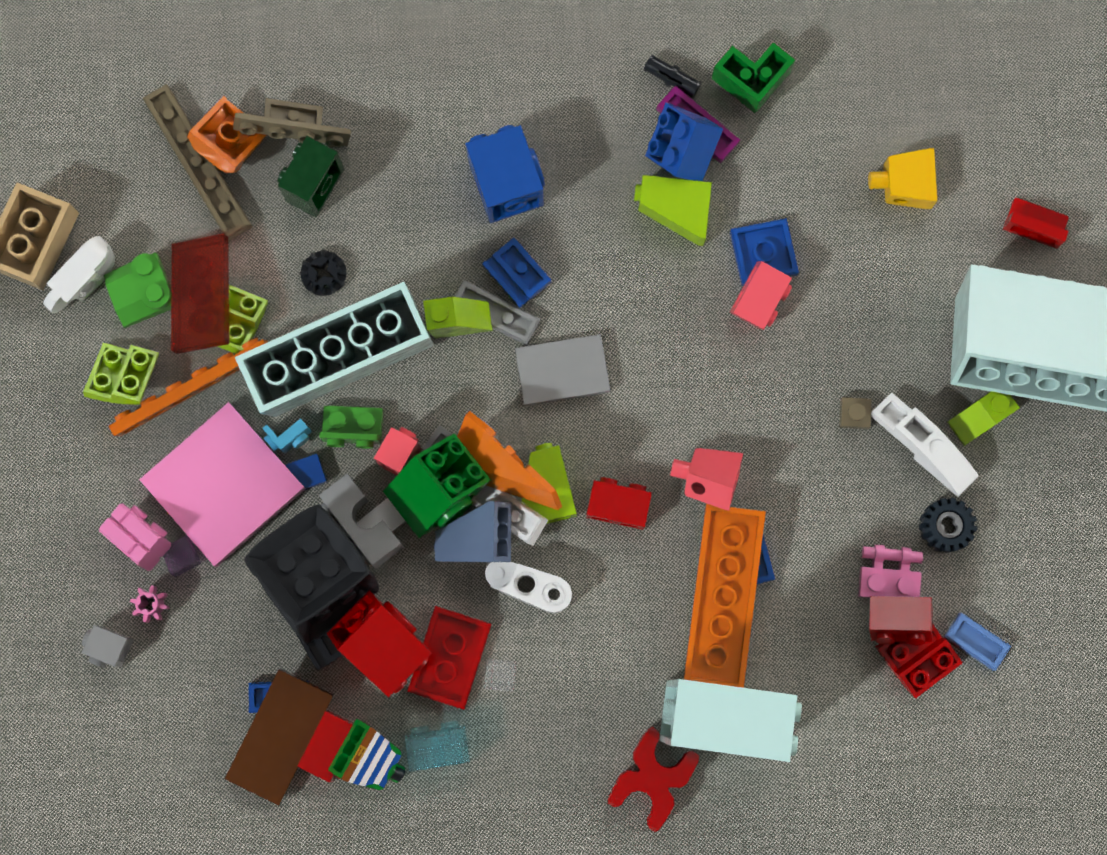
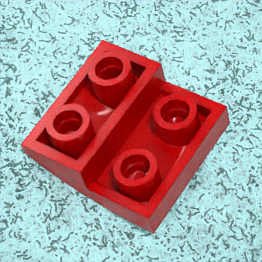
[875,624,962,699]

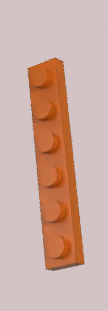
[108,338,268,436]

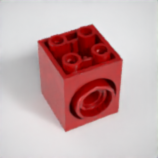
[327,590,432,698]

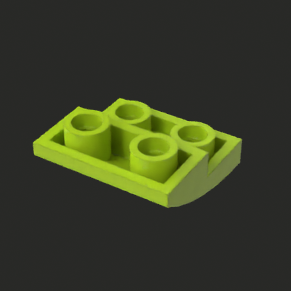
[190,279,268,354]
[83,342,159,405]

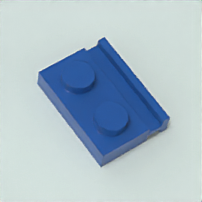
[482,237,551,308]

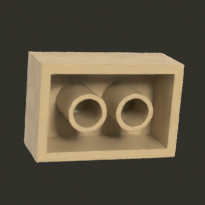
[0,183,79,290]

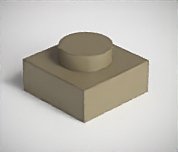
[839,397,872,430]

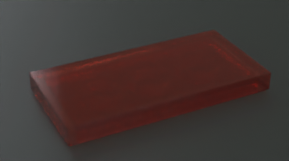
[171,233,229,354]

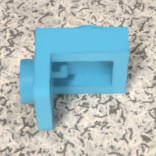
[263,418,312,454]

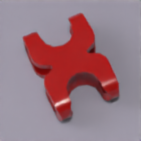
[607,726,699,832]

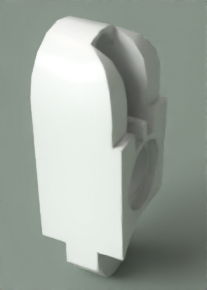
[43,236,115,313]
[485,562,572,614]

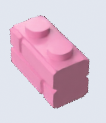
[99,503,172,571]

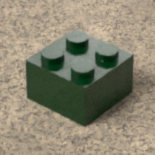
[277,136,344,218]

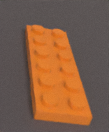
[684,504,766,688]

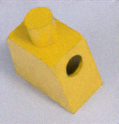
[868,148,937,209]

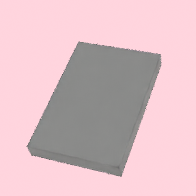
[515,334,611,406]

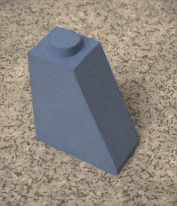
[434,501,512,562]

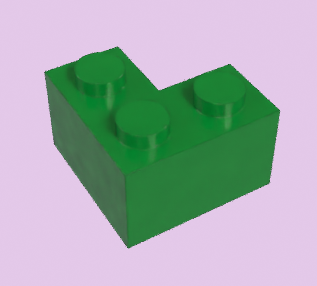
[711,43,795,113]

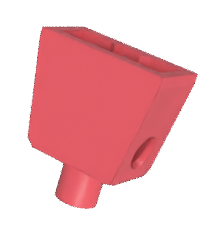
[670,448,743,511]

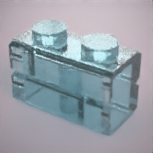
[404,720,471,772]

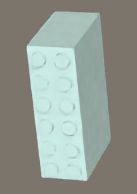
[950,264,1107,412]
[235,282,435,417]
[659,679,802,762]

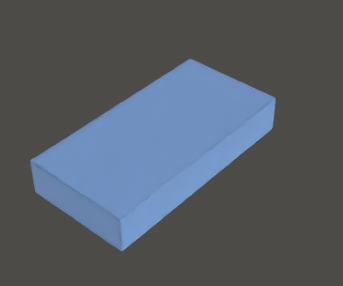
[943,612,1011,671]

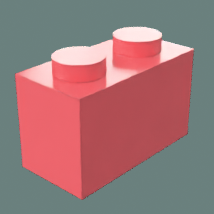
[729,261,792,330]
[374,427,422,476]

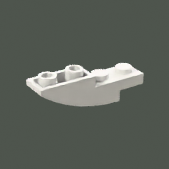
[871,393,979,497]

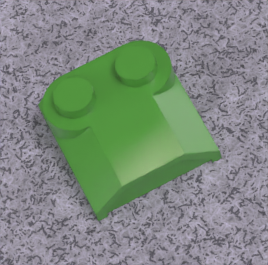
[104,252,179,328]

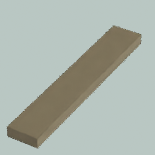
[143,84,253,242]

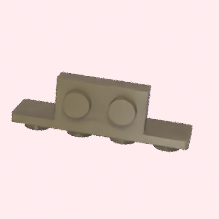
[233,98,351,147]

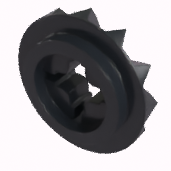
[300,249,347,296]

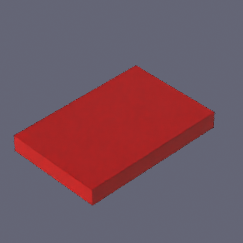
[407,606,492,710]

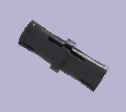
[644,54,702,98]

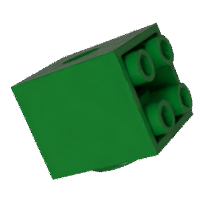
[383,433,491,538]

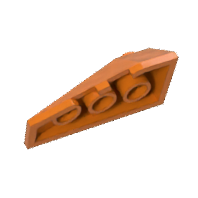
[457,411,562,510]

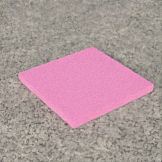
[139,402,306,567]

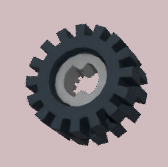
[919,498,977,553]

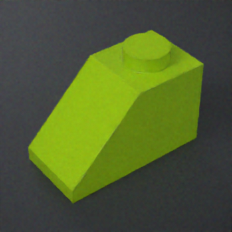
[947,392,1020,446]

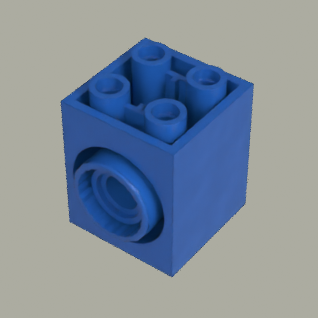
[465,125,545,223]

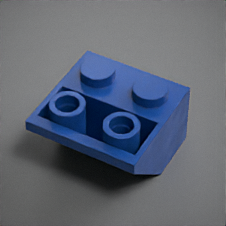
[645,102,723,182]

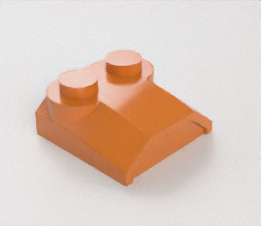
[187,96,267,173]

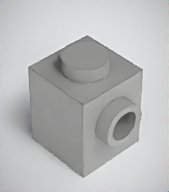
[81,625,134,668]

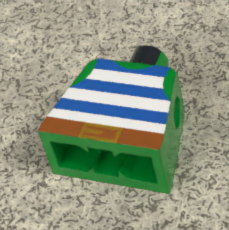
[328,719,405,790]

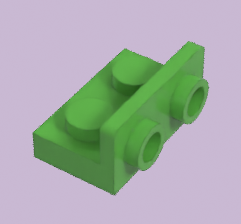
[320,406,383,449]

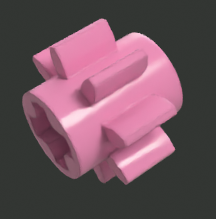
[130,585,170,623]

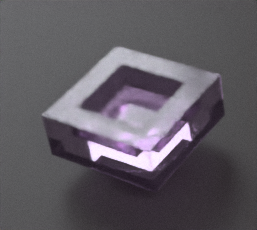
[163,536,201,577]

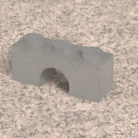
[319,474,404,569]

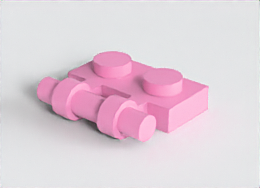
[858,544,923,598]

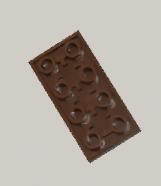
[224,668,334,806]

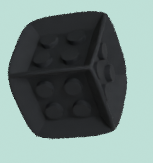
[244,504,379,644]

